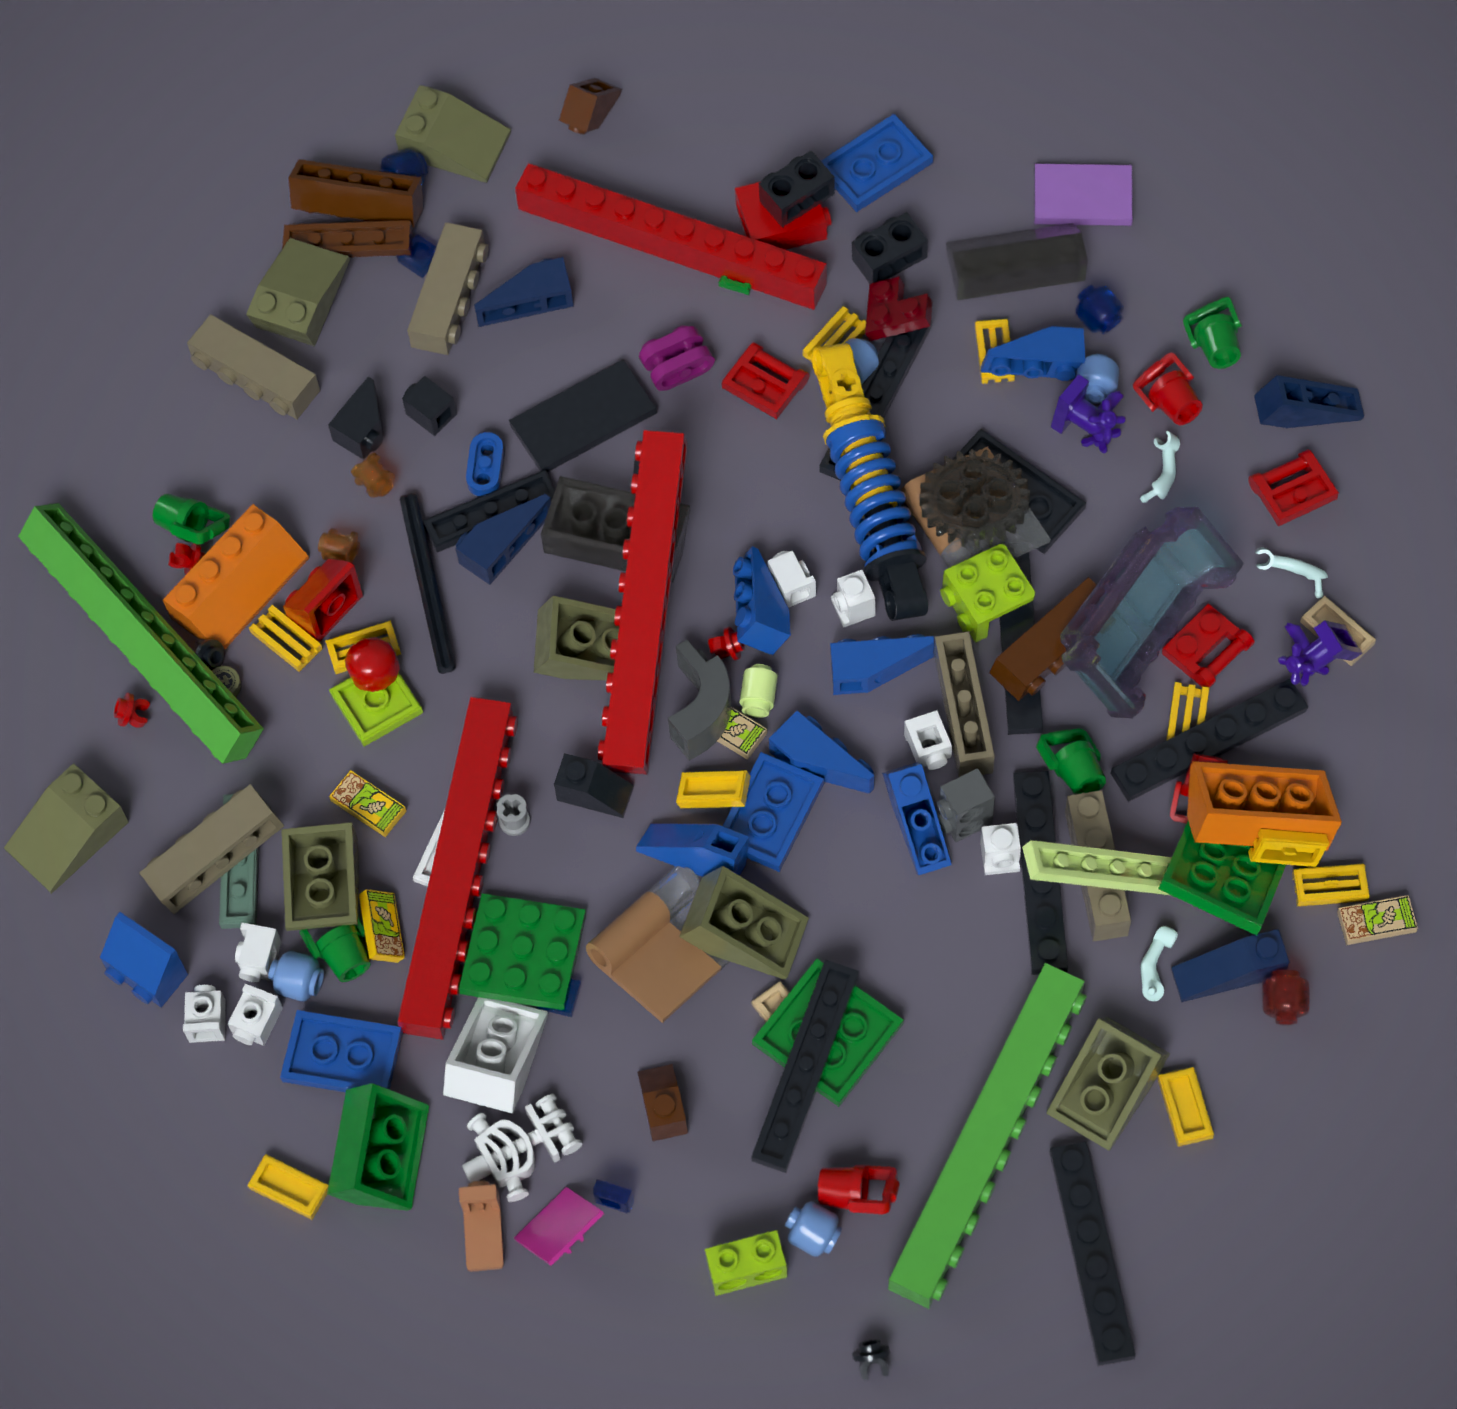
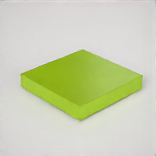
[329,673,423,747]

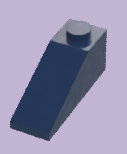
[474,257,574,327]
[1254,375,1364,428]
[455,494,553,585]
[1171,929,1290,1002]

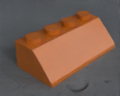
[163,504,309,650]
[1187,761,1342,851]

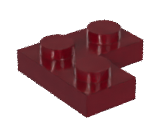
[865,277,933,341]

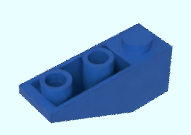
[981,326,1085,381]
[733,546,791,655]
[830,634,934,695]
[769,711,874,794]
[882,763,952,875]
[636,824,749,877]

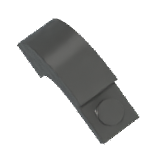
[668,640,731,761]

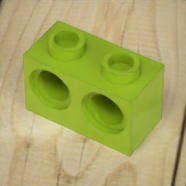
[705,1230,787,1296]

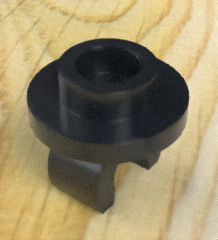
[195,639,225,670]
[852,1340,890,1380]

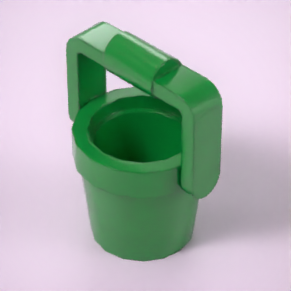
[1183,297,1242,369]
[153,493,230,544]
[1036,729,1106,795]
[299,919,371,982]

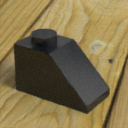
[328,377,384,460]
[554,753,634,818]

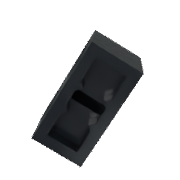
[759,150,835,227]
[852,212,928,284]

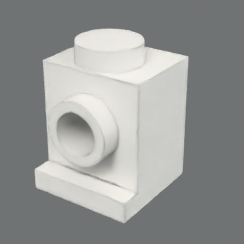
[768,550,816,608]
[831,570,875,628]
[904,710,952,770]
[980,823,1021,875]
[235,923,282,982]
[228,984,283,1046]
[183,985,226,1043]

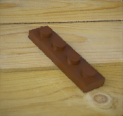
[282,220,413,257]

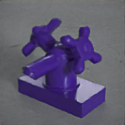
[1051,374,1126,453]
[1278,620,1363,686]

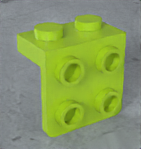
[940,544,1035,643]

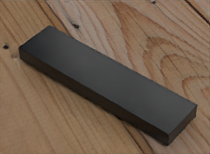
[423,470,560,553]

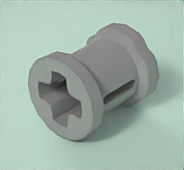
[497,794,530,836]

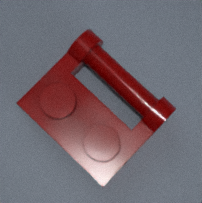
[722,342,810,419]
[1248,449,1339,527]
[1162,603,1255,688]

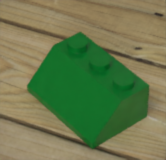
[327,1083,429,1211]

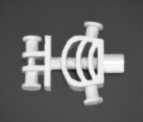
[462,1094,582,1202]

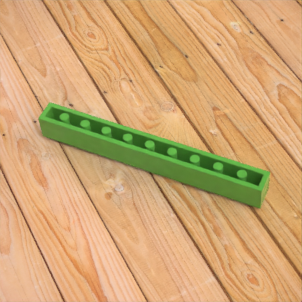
[18,503,264,764]
[888,963,1087,1309]

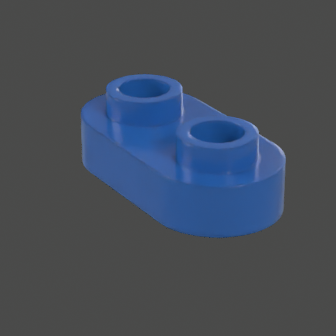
[466,432,504,497]

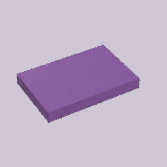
[1034,164,1132,226]

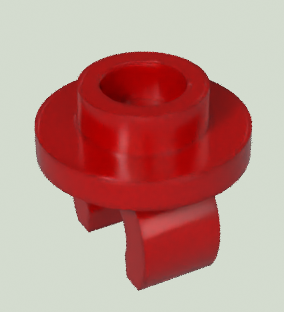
[168,543,205,575]
[708,626,745,660]
[113,692,150,728]

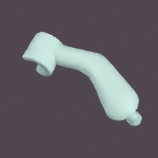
[1140,431,1180,503]
[1255,547,1328,598]
[1140,926,1178,1002]

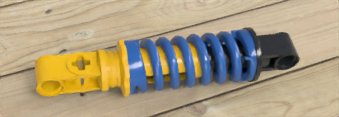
[812,343,928,621]

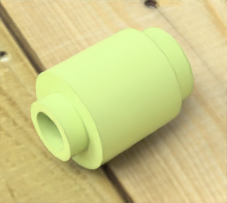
[740,664,778,718]

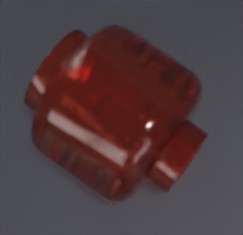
[1262,970,1310,1025]

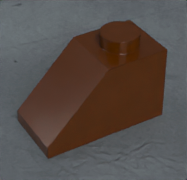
[559,78,622,134]
[637,1064,688,1141]

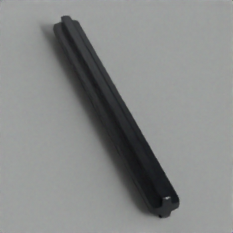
[399,493,456,674]

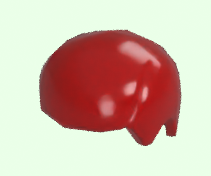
[345,637,400,692]

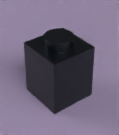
[402,376,457,436]

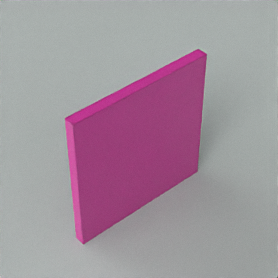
[514,1187,604,1266]

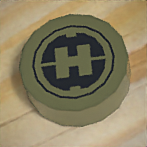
[211,666,242,697]

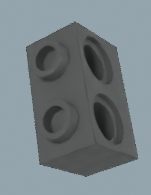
[937,768,995,843]

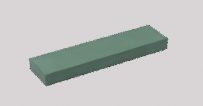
[219,794,259,929]

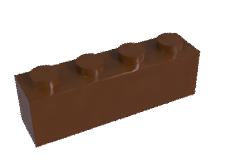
[288,159,423,228]
[989,577,1118,701]

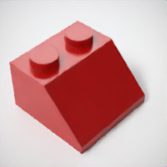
[283,559,363,643]

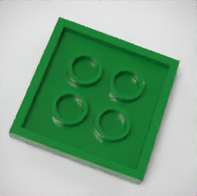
[1158,821,1286,935]
[459,893,586,1011]
[752,959,904,1107]

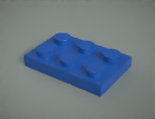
[821,114,933,212]
[723,752,824,872]
[280,1010,403,1092]

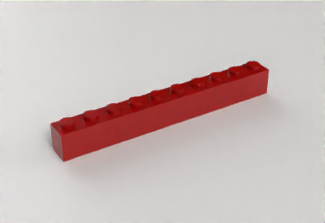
[515,163,827,310]
[598,430,688,775]
[398,697,518,1040]

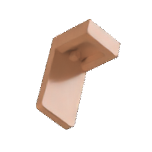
[459,1181,504,1272]

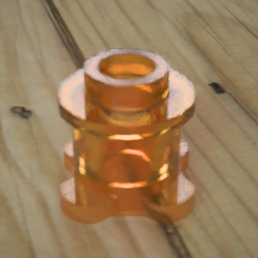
[351,453,395,498]
[318,528,360,563]

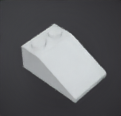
[443,997,548,1113]

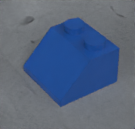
[100,912,188,1008]

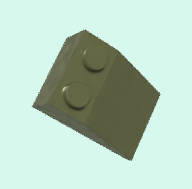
[395,85,511,183]
[246,238,350,347]
[533,596,619,680]
[4,763,129,894]
[281,822,359,931]
[679,866,809,979]
[1047,1017,1170,1151]

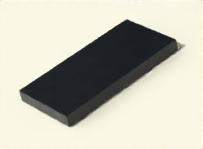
[509,360,657,472]
[948,429,1086,554]

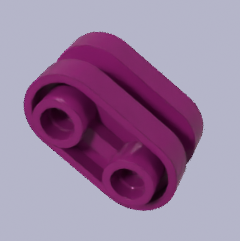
[639,325,715,391]

